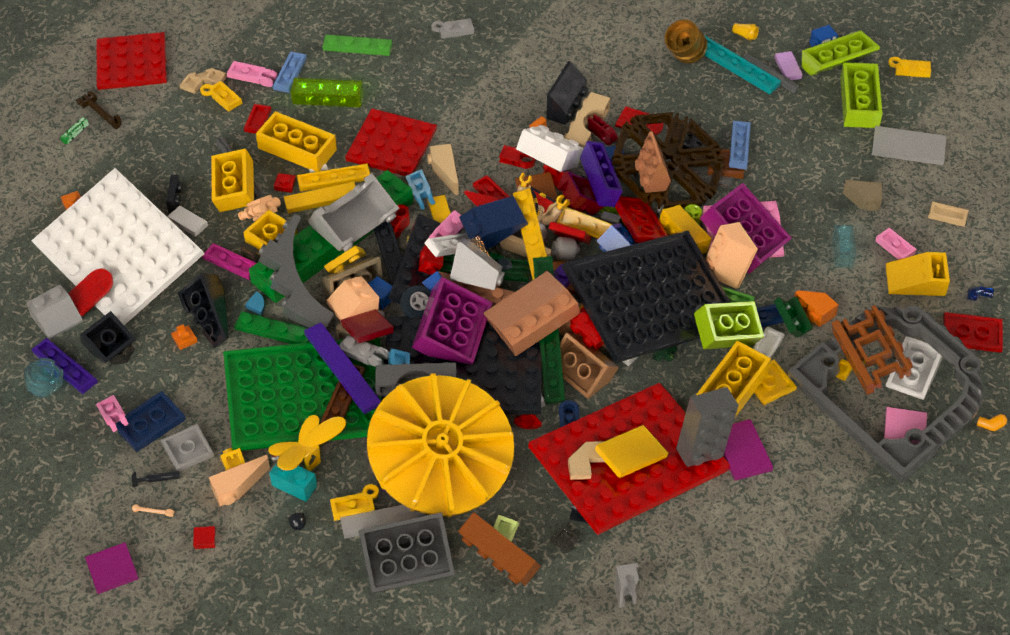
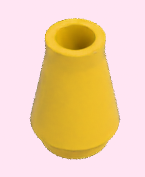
[732,23,759,41]

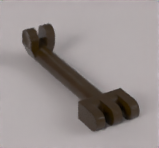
[76,91,121,129]

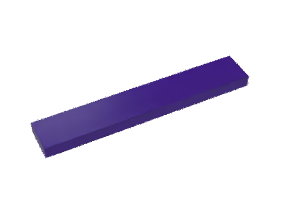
[304,322,381,414]

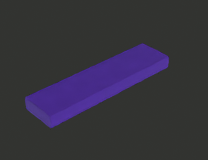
[32,338,98,394]

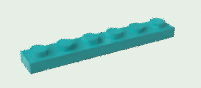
[704,35,781,94]

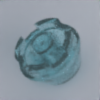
[24,358,64,397]

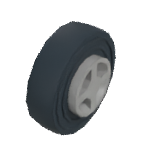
[400,285,431,319]

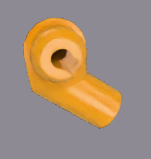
[976,414,1007,431]

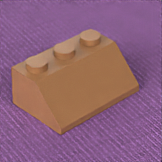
[560,332,619,399]

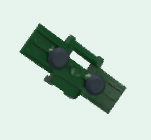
[440,252,530,288]

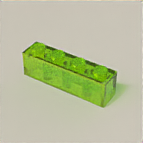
[291,78,363,107]

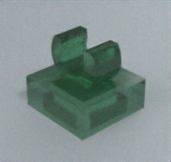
[652,346,677,362]

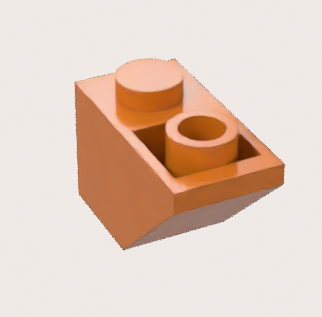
[794,290,838,327]

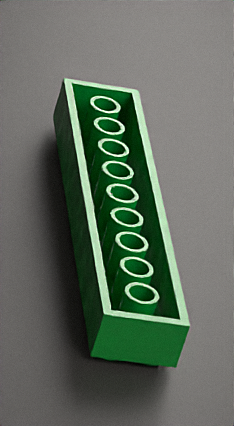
[249,170,413,303]

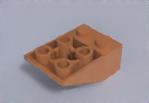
[635,131,671,193]

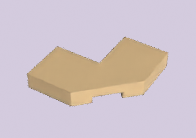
[180,68,227,94]
[568,441,605,479]

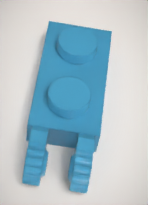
[405,169,435,210]

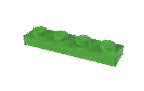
[323,35,392,56]

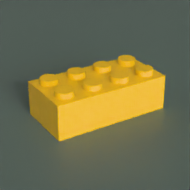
[256,111,337,172]
[696,341,771,418]

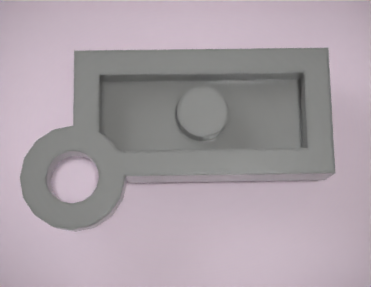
[432,18,474,39]

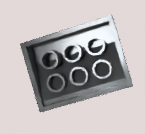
[358,512,455,593]

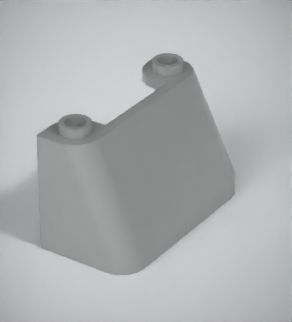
[308,173,399,252]

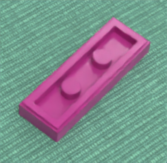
[202,243,256,280]

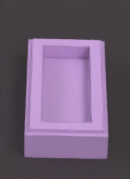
[775,51,802,80]

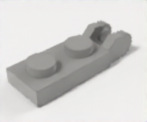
[339,335,389,367]

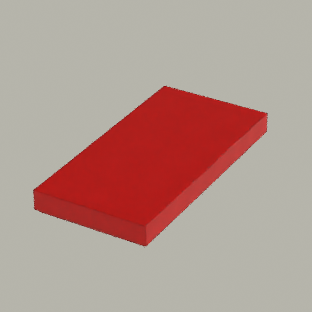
[615,196,668,243]

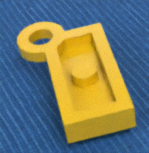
[888,57,931,78]
[200,81,242,112]
[330,484,379,521]

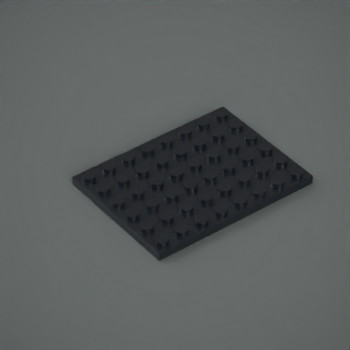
[562,231,731,364]
[381,316,542,415]

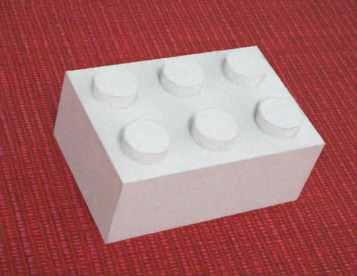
[516,125,584,172]

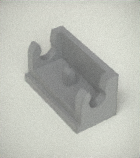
[615,563,639,608]

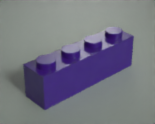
[580,141,623,207]

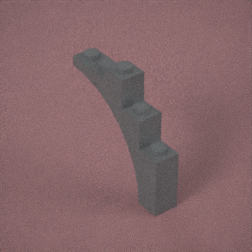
[258,213,334,328]

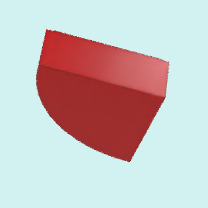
[514,414,542,429]

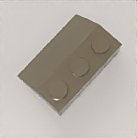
[321,256,383,298]

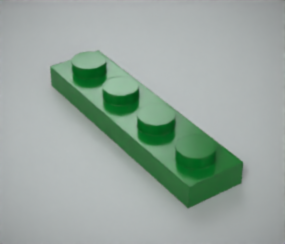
[234,311,310,344]

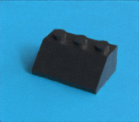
[547,61,588,125]

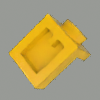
[220,448,245,471]

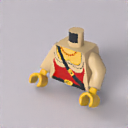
[516,173,570,230]

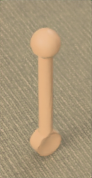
[132,504,174,517]

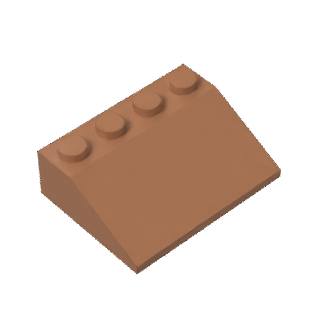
[483,271,580,356]

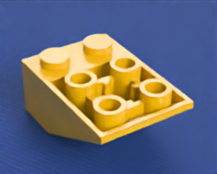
[885,252,950,296]

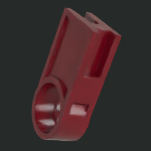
[588,114,618,146]

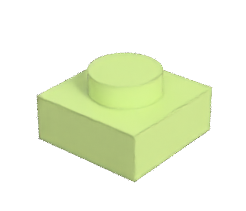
[493,515,519,542]

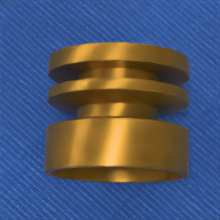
[664,19,707,64]

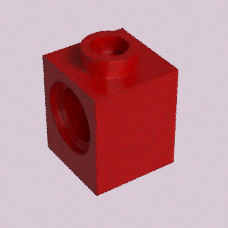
[419,245,444,275]

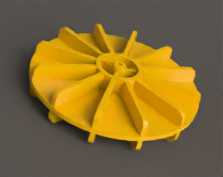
[367,373,514,517]

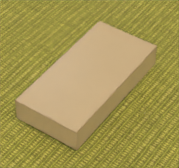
[928,201,969,227]

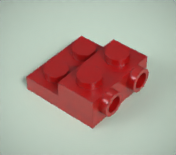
[569,307,604,351]

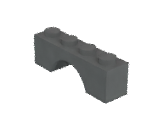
[375,362,457,396]

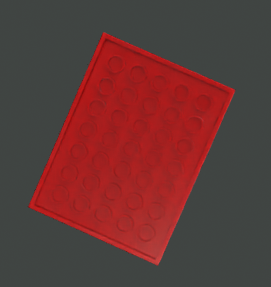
[528,382,731,535]

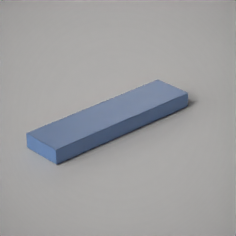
[729,121,751,169]

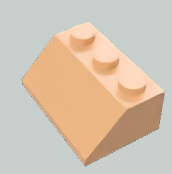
[705,222,758,289]

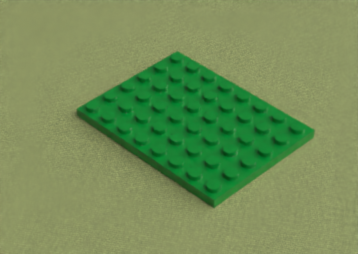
[223,337,383,451]

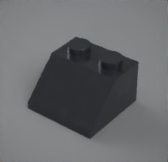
[80,311,136,364]

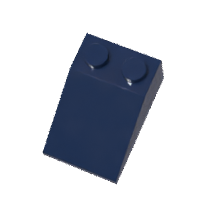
[459,196,528,252]

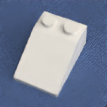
[886,336,942,400]

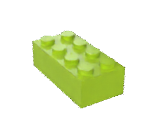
[840,62,882,128]

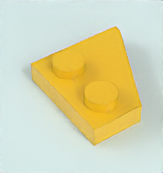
[324,246,367,273]

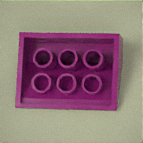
[700,183,792,274]
[412,277,492,365]

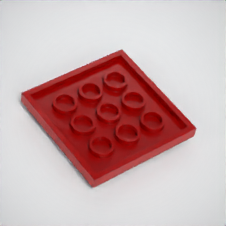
[97,32,167,90]
[345,109,437,176]

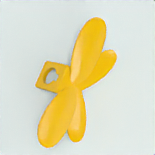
[268,415,346,471]

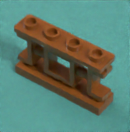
[831,305,913,395]

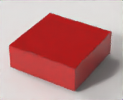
[193,526,216,549]

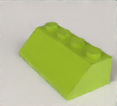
[802,30,880,76]

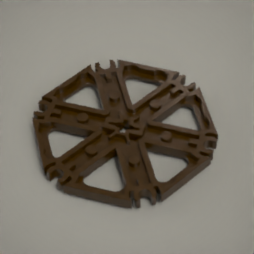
[611,112,725,209]

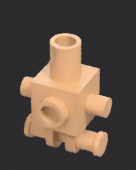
[238,194,281,221]

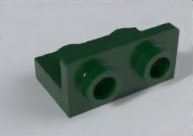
[774,296,813,338]

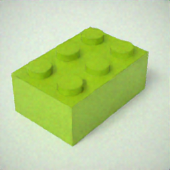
[694,301,764,349]

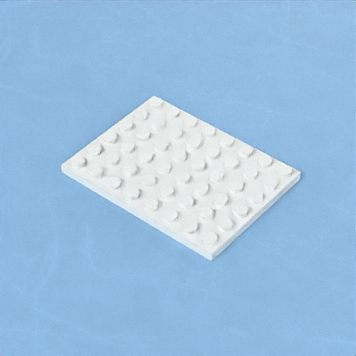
[31,168,204,325]

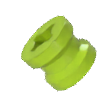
[684,204,702,225]

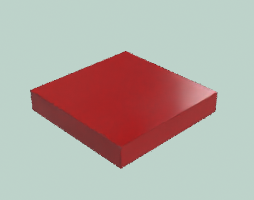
[549,222,591,245]

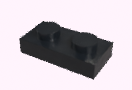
[166,174,183,213]

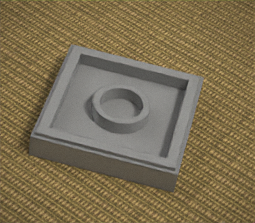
[161,424,214,472]

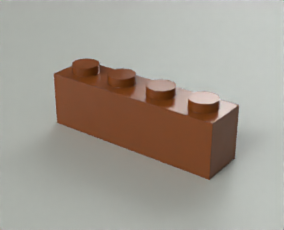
[458,512,541,586]

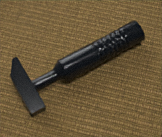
[131,471,180,487]

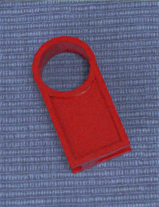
[499,145,536,169]

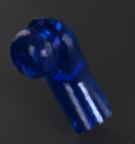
[967,286,994,301]

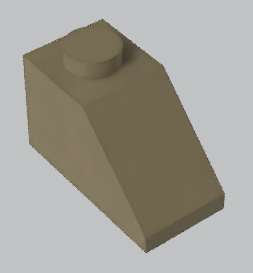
[843,180,882,211]

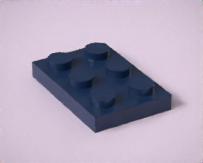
[115,391,186,453]

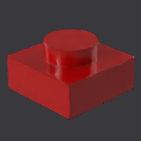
[274,173,296,193]

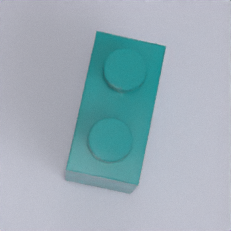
[269,463,317,502]

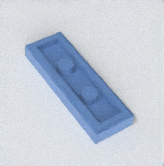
[273,51,307,93]

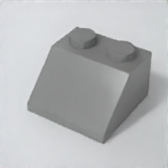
[26,285,83,340]

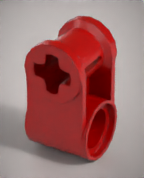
[391,204,410,240]

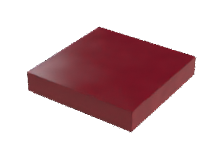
[341,309,394,343]

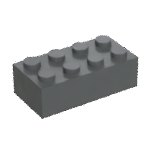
[676,387,738,467]

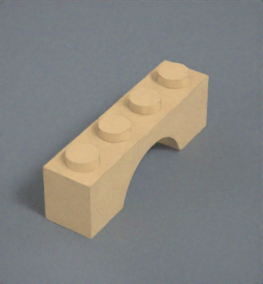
[564,92,610,148]

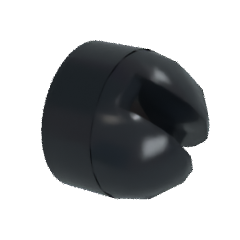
[288,512,306,530]

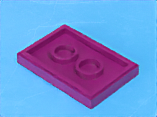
[723,419,773,481]

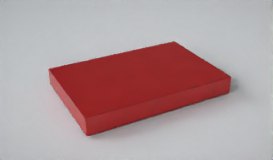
[943,312,1003,353]

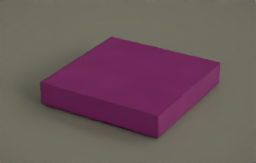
[85,542,139,594]

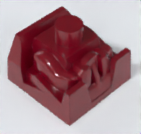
[557,171,604,215]

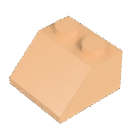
[326,276,379,321]

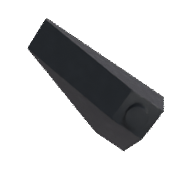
[178,272,229,348]

